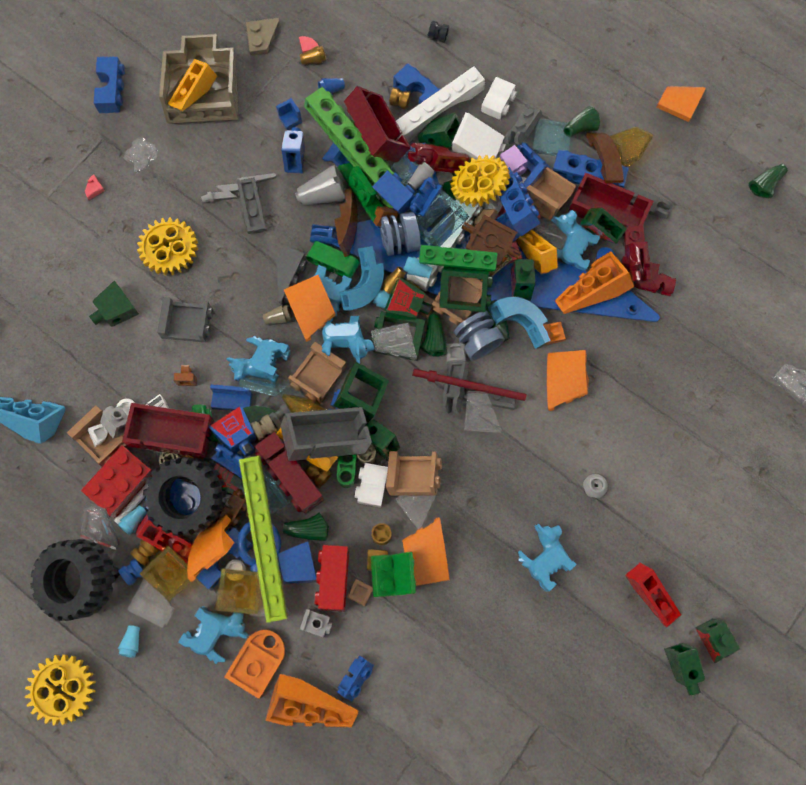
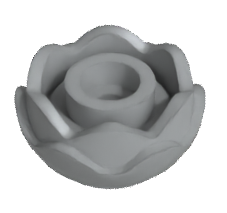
[583,474,608,498]

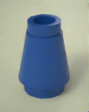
[318,78,345,94]

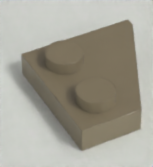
[246,18,280,56]

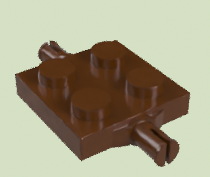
[461,214,521,266]

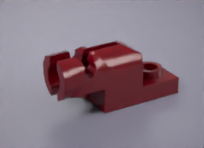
[408,143,469,173]
[623,226,652,282]
[620,256,676,296]

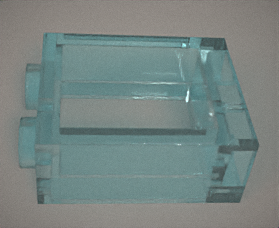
[416,190,469,247]

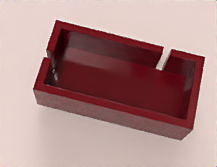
[344,86,411,163]
[568,172,653,236]
[122,403,214,459]
[255,432,324,515]

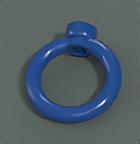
[237,522,281,572]

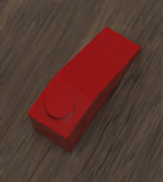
[136,514,193,565]
[625,563,681,627]

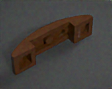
[586,133,624,183]

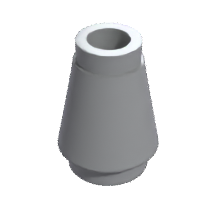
[407,162,435,190]

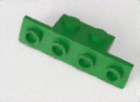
[338,163,383,223]
[419,245,497,271]

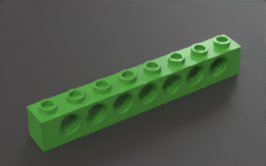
[304,87,402,208]

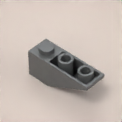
[276,246,307,306]

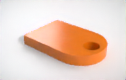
[224,630,285,699]

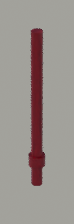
[412,368,527,401]

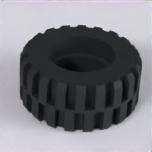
[143,457,226,536]
[30,539,115,621]

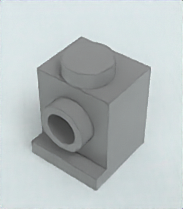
[100,406,128,439]
[300,609,333,637]

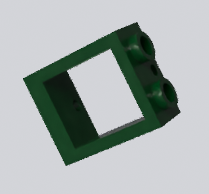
[439,266,493,312]
[371,311,425,361]
[333,362,389,424]

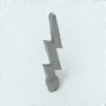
[201,173,276,203]

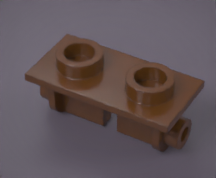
[218,489,247,531]

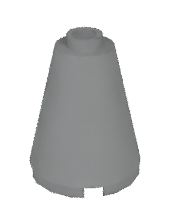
[295,165,346,205]

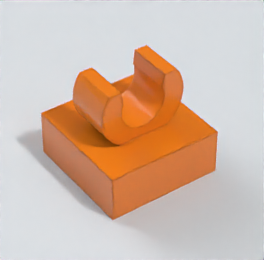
[543,322,566,345]

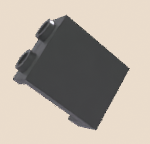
[157,297,213,343]

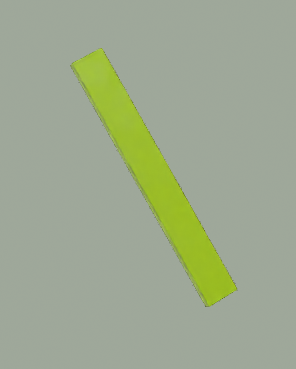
[239,456,288,623]

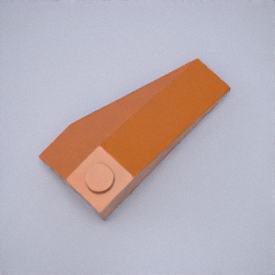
[555,251,634,314]
[265,674,358,727]

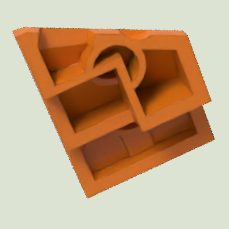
[656,86,706,122]
[284,275,336,342]
[547,350,589,411]
[187,515,235,582]
[402,517,450,586]

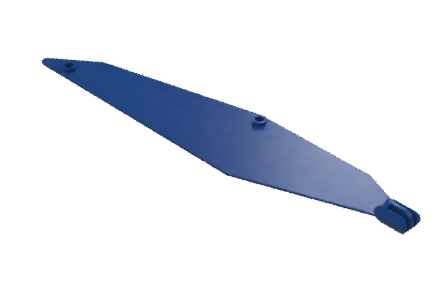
[310,220,660,322]

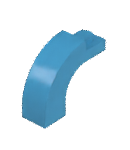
[340,246,384,310]
[488,297,551,349]

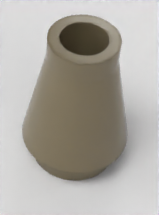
[263,305,292,325]

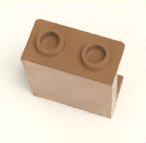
[526,167,576,221]
[432,276,483,325]
[288,342,347,404]
[67,405,129,467]
[386,451,442,496]

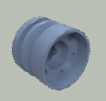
[380,212,420,256]
[454,311,505,360]

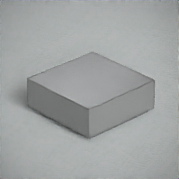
[446,343,466,364]

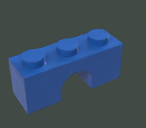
[94,57,125,113]
[393,64,441,104]
[196,527,253,591]

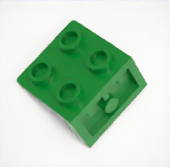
[371,552,416,597]

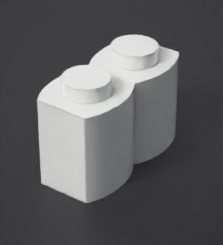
[481,77,517,120]
[355,463,388,508]

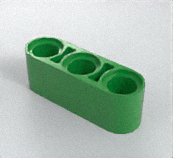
[306,241,360,278]
[337,454,357,488]

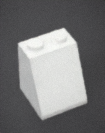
[452,113,506,162]

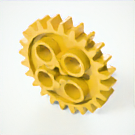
[450,154,510,207]
[137,217,198,276]
[25,655,96,725]

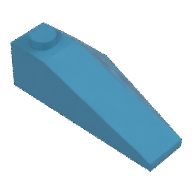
[0,397,66,444]

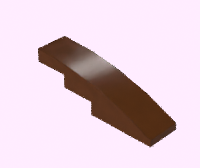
[334,188,358,257]

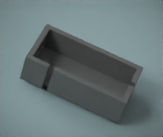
[280,407,372,461]

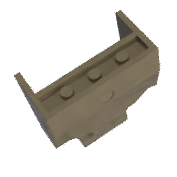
[159,34,238,123]

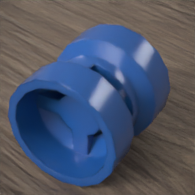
[118,558,147,586]

